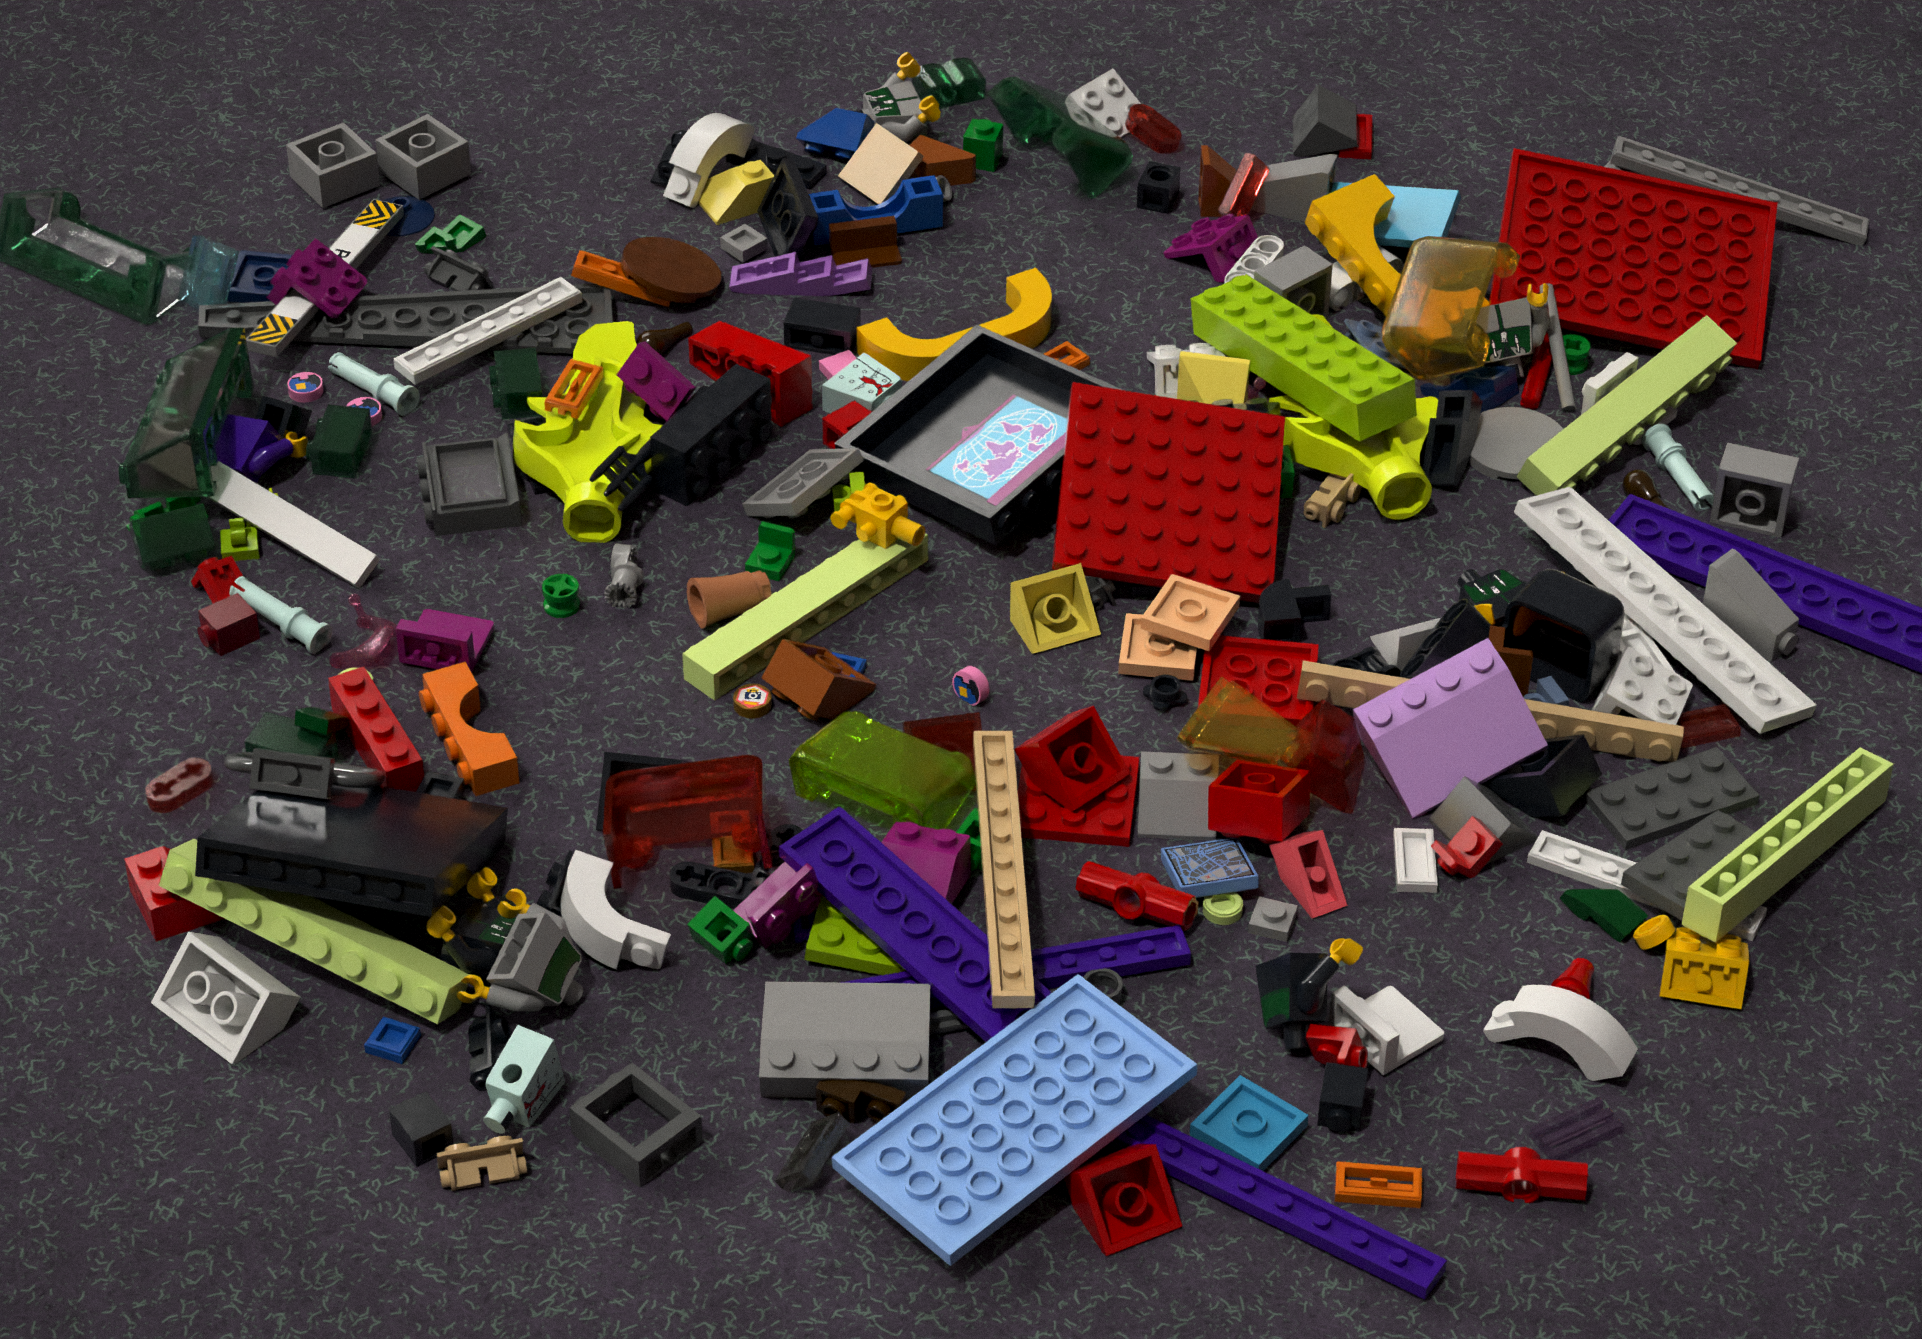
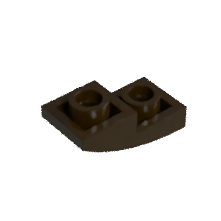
[816,1080,907,1124]

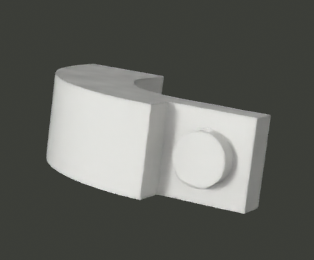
[663,113,756,208]
[561,850,671,969]
[1483,985,1638,1081]

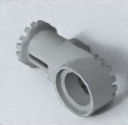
[604,543,644,608]

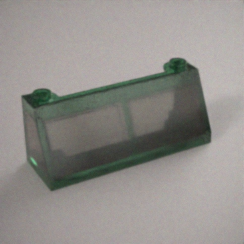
[119,328,254,498]

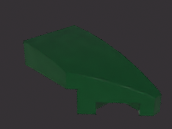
[294,707,349,740]
[1559,889,1648,943]

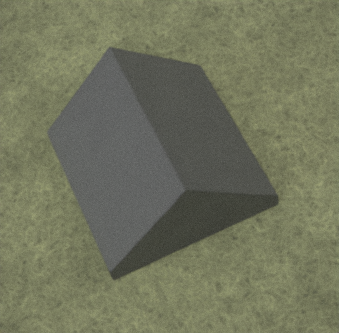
[1293,84,1358,157]
[1429,776,1539,864]

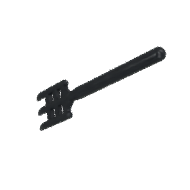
[589,386,708,511]

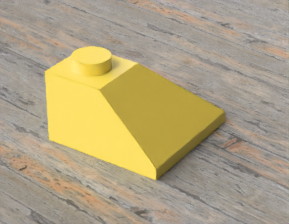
[698,160,774,225]
[1177,351,1250,404]

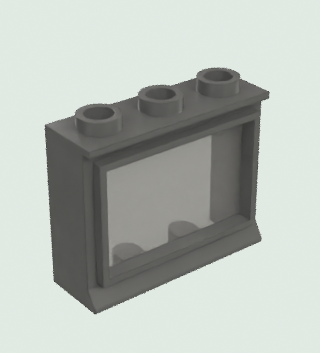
[417,433,522,536]

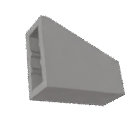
[1246,154,1338,222]
[1703,548,1799,662]

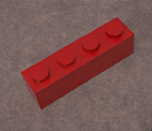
[328,666,424,792]

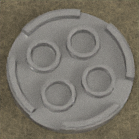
[1468,407,1563,480]

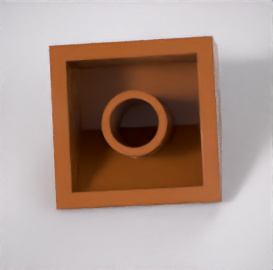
[762,639,877,721]

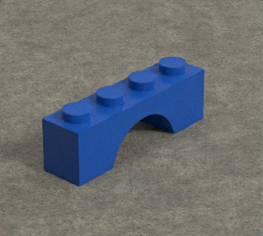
[809,175,943,246]

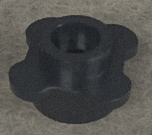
[1143,674,1188,711]

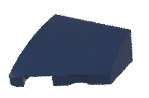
[1420,364,1519,413]

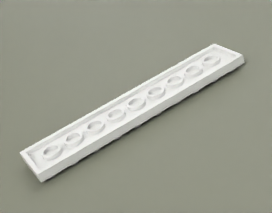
[1514,487,1817,734]

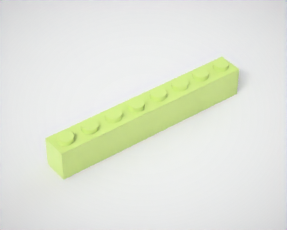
[1516,315,1737,496]
[683,533,928,701]
[1681,747,1894,943]
[159,839,470,1024]

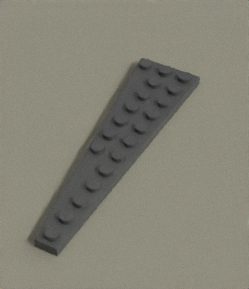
[198,283,613,354]

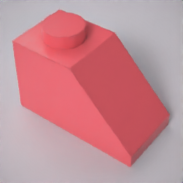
[1269,830,1348,918]

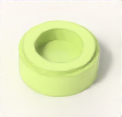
[1203,892,1243,925]

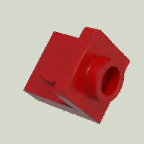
[191,556,245,604]
[1431,816,1503,878]
[1305,1024,1368,1068]

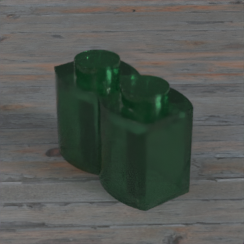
[912,58,986,109]

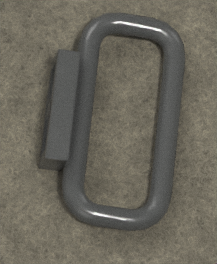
[224,748,385,799]

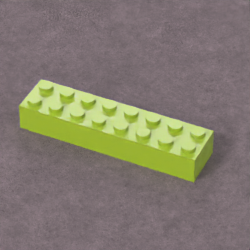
[1190,274,1417,442]

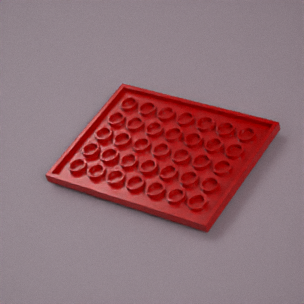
[1488,148,1778,369]

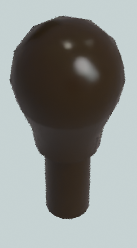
[636,321,693,356]
[1622,469,1670,509]

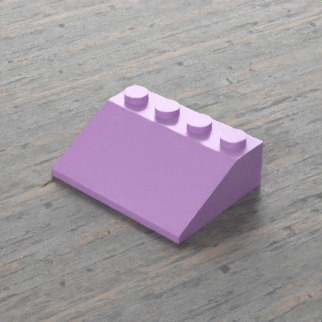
[1353,638,1548,819]

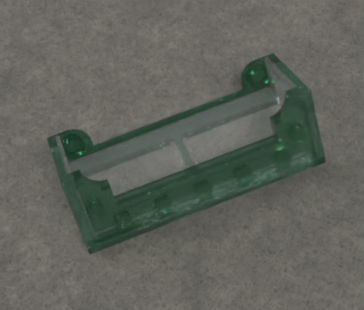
[0,188,211,324]

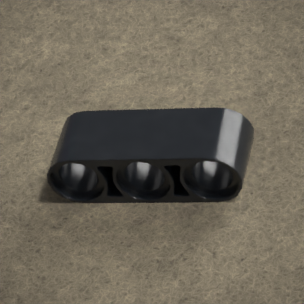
[1400,598,1491,679]

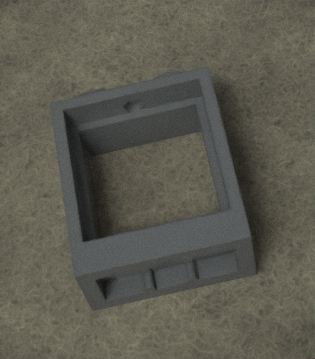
[569,1063,703,1188]

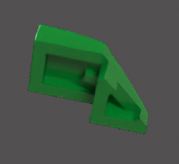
[415,214,486,254]

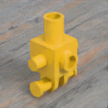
[830,483,926,549]

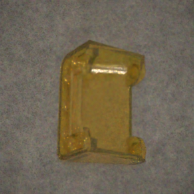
[1382,236,1520,380]
[1176,676,1308,766]

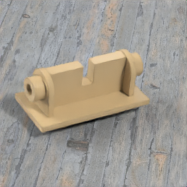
[1303,473,1362,528]
[437,1136,527,1191]

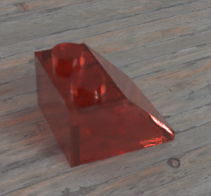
[1287,699,1365,814]

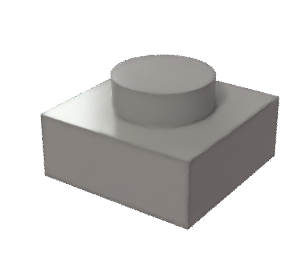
[720,224,768,262]
[1248,896,1298,942]

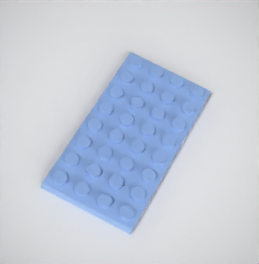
[832,974,1197,1266]

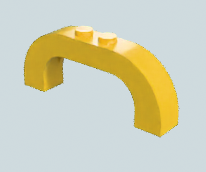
[857,268,1052,381]

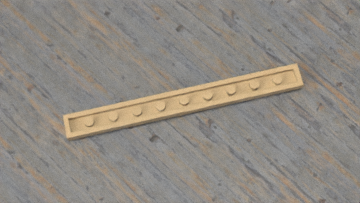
[1297,660,1684,762]
[973,731,1035,1009]

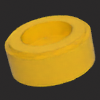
[1633,915,1676,950]

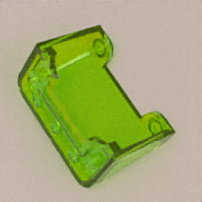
[789,711,976,829]

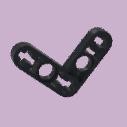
[669,824,803,909]

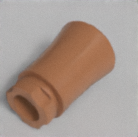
[687,571,772,629]

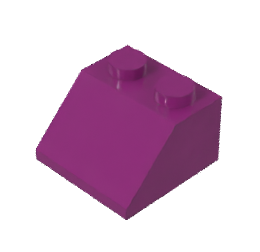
[881,822,971,904]

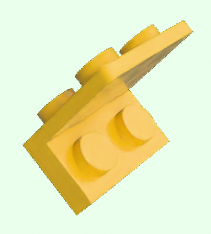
[1659,927,1749,1009]

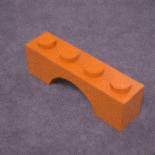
[419,662,519,796]

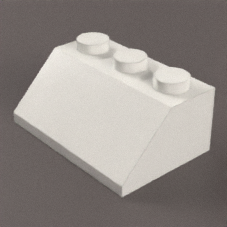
[151,932,300,1065]

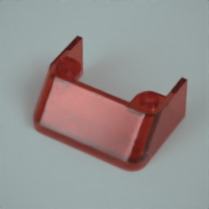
[603,755,772,889]

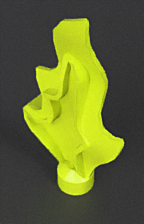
[1269,314,1438,520]
[512,321,663,543]

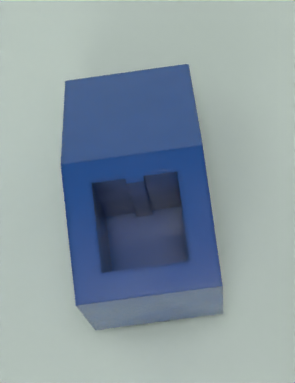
[796,108,875,161]

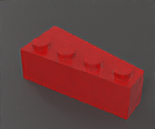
[688,321,813,427]

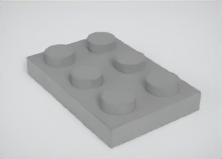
[742,448,864,519]

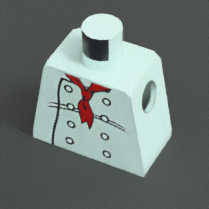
[822,353,902,413]
[483,1025,565,1134]

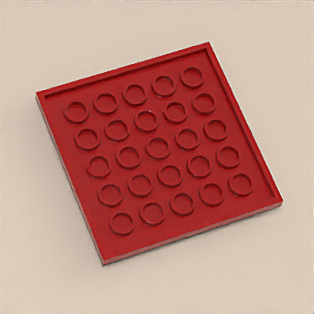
[1052,382,1285,603]

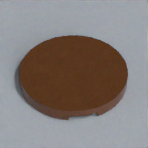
[620,237,721,303]

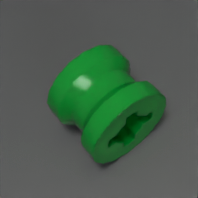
[1562,334,1590,375]
[542,574,580,618]

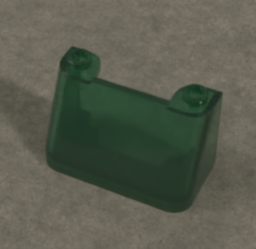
[987,77,1133,199]

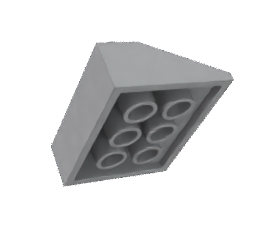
[759,981,930,1099]

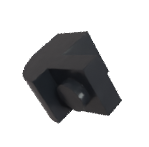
[1258,579,1332,642]

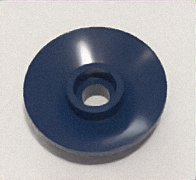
[382,196,435,236]

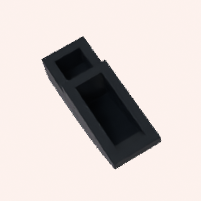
[1423,390,1482,487]

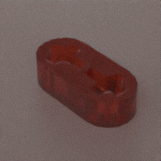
[1125,104,1182,154]
[145,758,213,813]

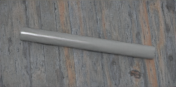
[1539,283,1576,411]

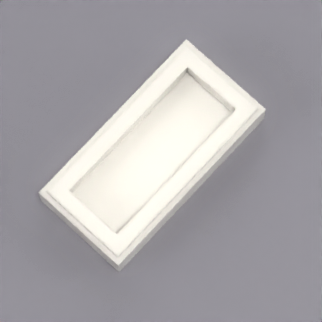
[1393,828,1438,893]

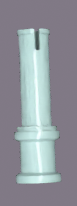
[328,352,420,416]
[1641,424,1714,512]
[229,576,332,654]

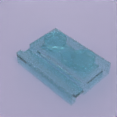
[177,235,239,309]

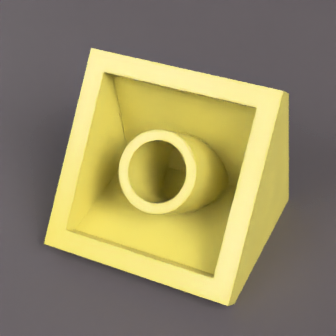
[1010,563,1101,654]

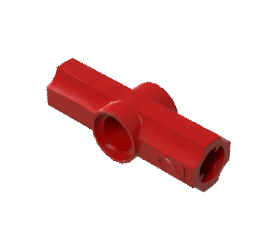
[1076,861,1199,931]
[1456,1147,1588,1203]

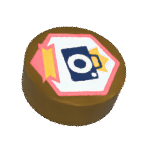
[733,684,772,719]

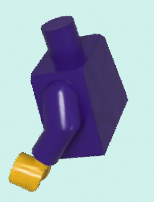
[193,411,309,483]

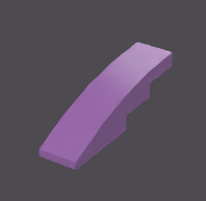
[729,252,872,296]

